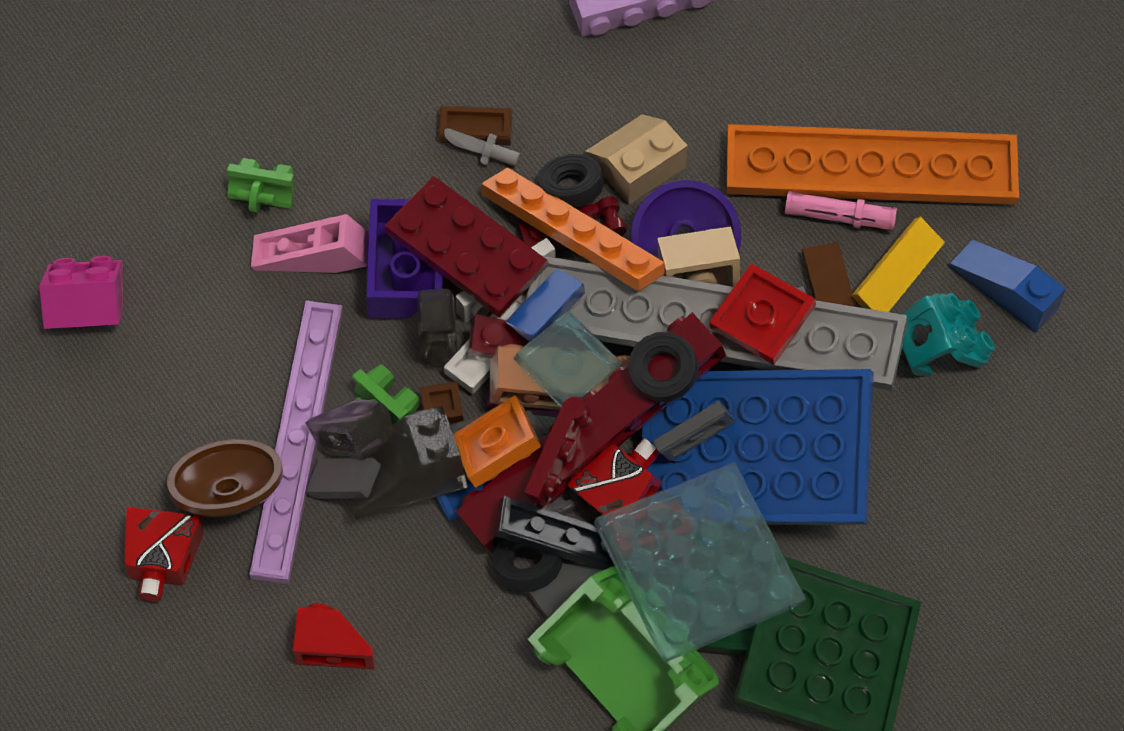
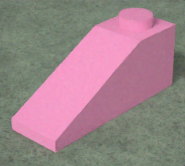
[251,214,369,273]

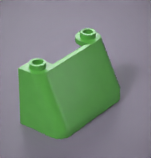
[528,567,719,731]

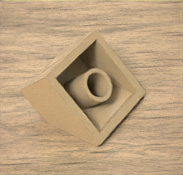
[585,114,688,205]
[657,226,740,287]

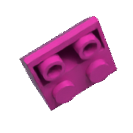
[39,256,123,329]

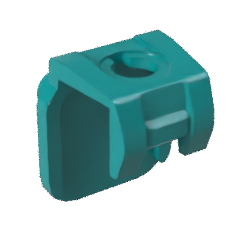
[902,293,995,376]

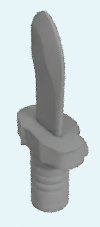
[444,128,520,166]

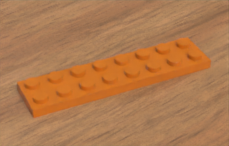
[726,124,1019,205]

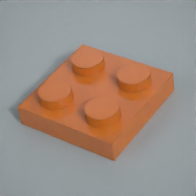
[451,395,541,488]

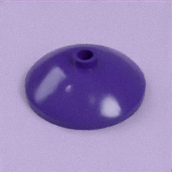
[630,180,741,258]

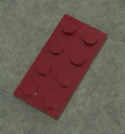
[385,176,548,318]

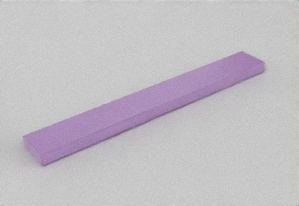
[249,301,343,584]

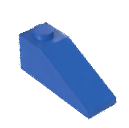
[949,240,1066,333]

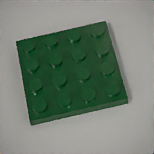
[734,553,921,731]

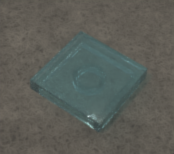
[514,310,622,407]

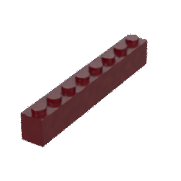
[456,312,727,553]

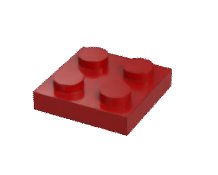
[709,263,816,365]

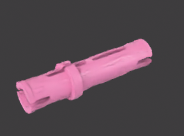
[785,191,897,231]

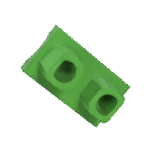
[227,158,294,213]
[352,364,420,435]

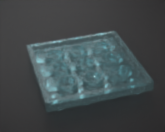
[594,462,806,663]

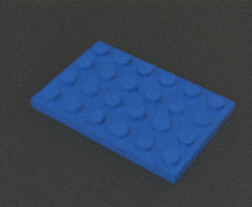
[642,369,874,525]

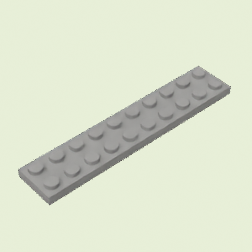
[526,256,907,391]

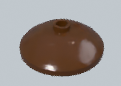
[167,439,283,517]

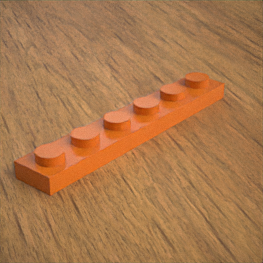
[481,167,665,292]

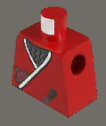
[567,437,662,521]
[125,507,204,602]

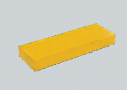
[851,217,945,312]

